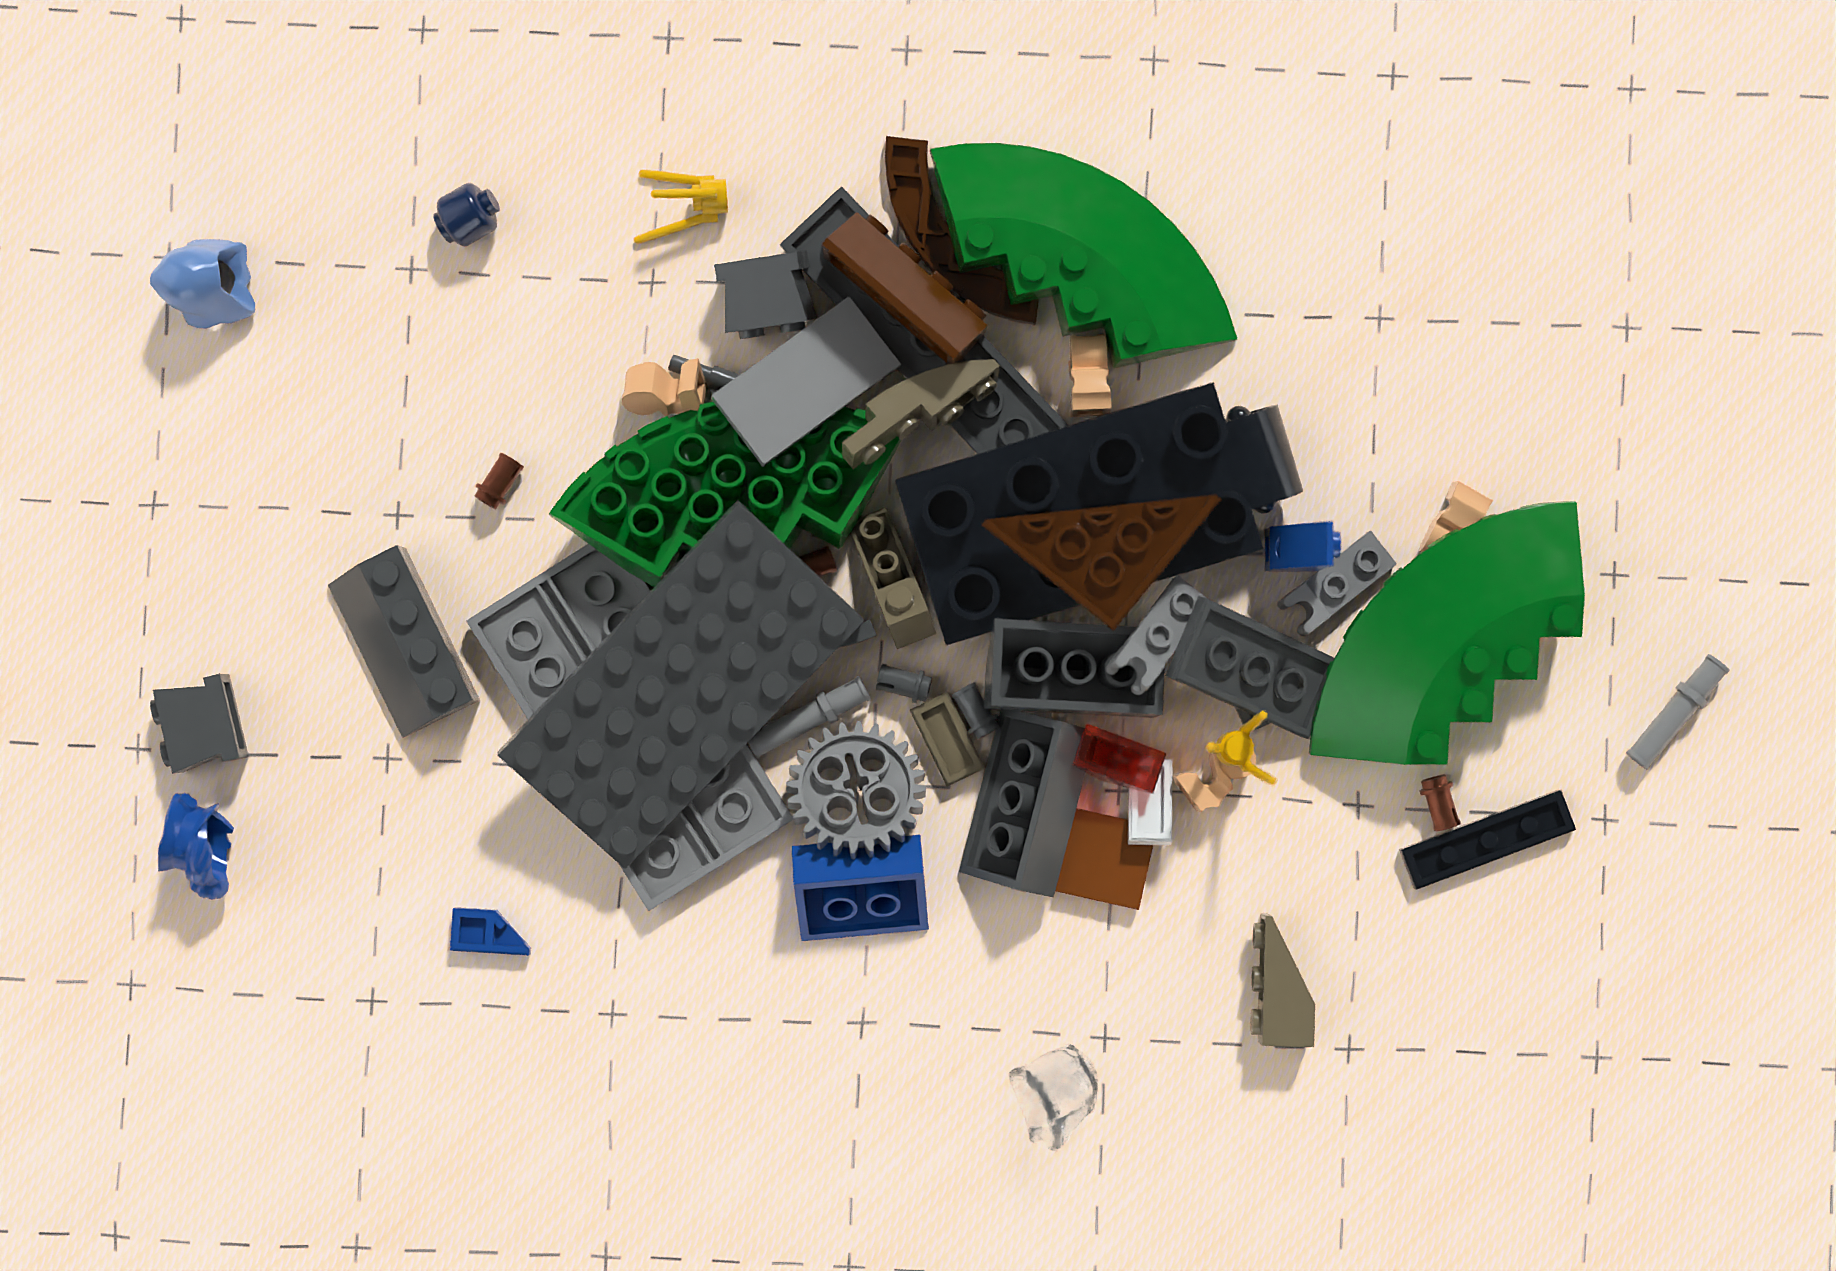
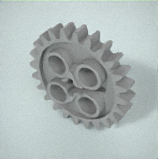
[786,721,926,859]

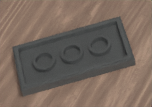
[1165,596,1334,740]

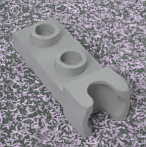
[1277,530,1397,636]
[1106,575,1207,695]

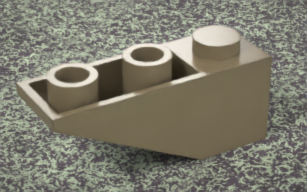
[851,507,937,649]
[1250,913,1315,1047]

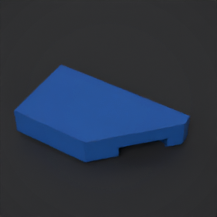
[450,907,531,956]

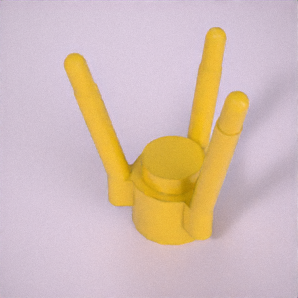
[634,169,728,244]
[1206,711,1277,785]

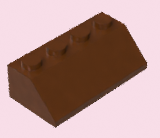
[821,212,988,365]

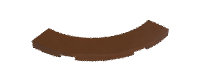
[885,136,1039,325]

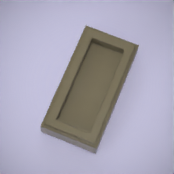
[910,691,985,787]

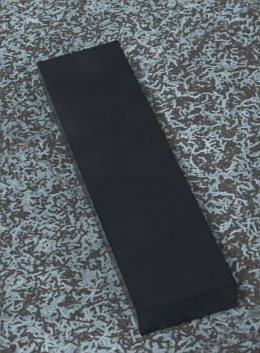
[1399,789,1576,890]

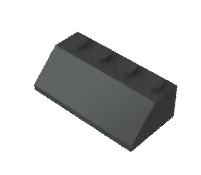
[328,545,480,738]
[984,619,1165,718]
[959,710,1096,898]

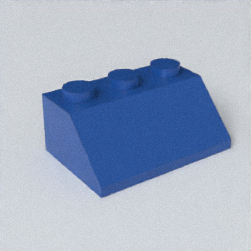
[792,834,929,941]

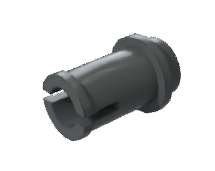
[876,663,932,704]
[952,682,1000,740]

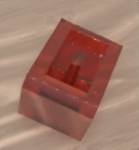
[1073,724,1166,794]

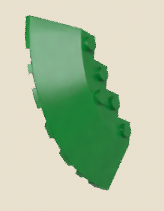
[930,143,1238,368]
[549,401,902,587]
[1309,501,1585,765]

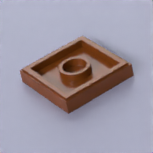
[1055,808,1153,910]

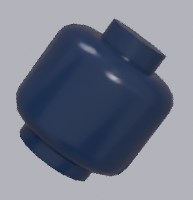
[433,182,500,247]

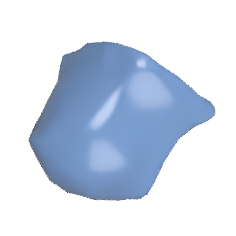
[150,239,256,328]

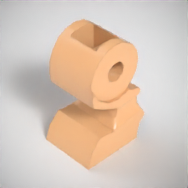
[1068,334,1112,417]
[622,358,707,416]
[1419,481,1493,553]
[1172,753,1256,812]

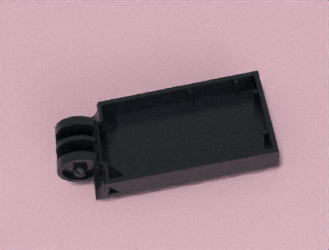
[895,382,1303,646]

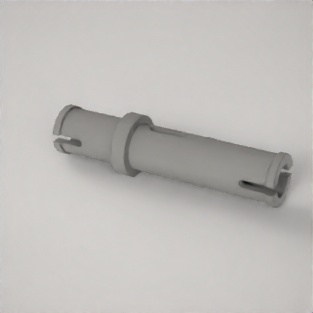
[1626,654,1730,770]
[748,676,872,759]

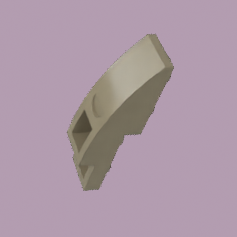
[842,359,1000,469]

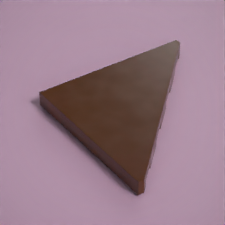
[982,495,1221,631]

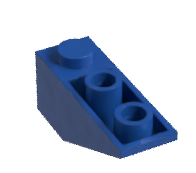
[1264,521,1341,572]

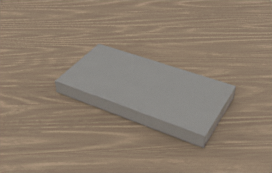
[711,297,901,467]

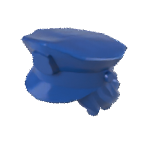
[157,793,234,900]

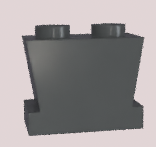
[714,250,817,339]
[150,674,249,774]

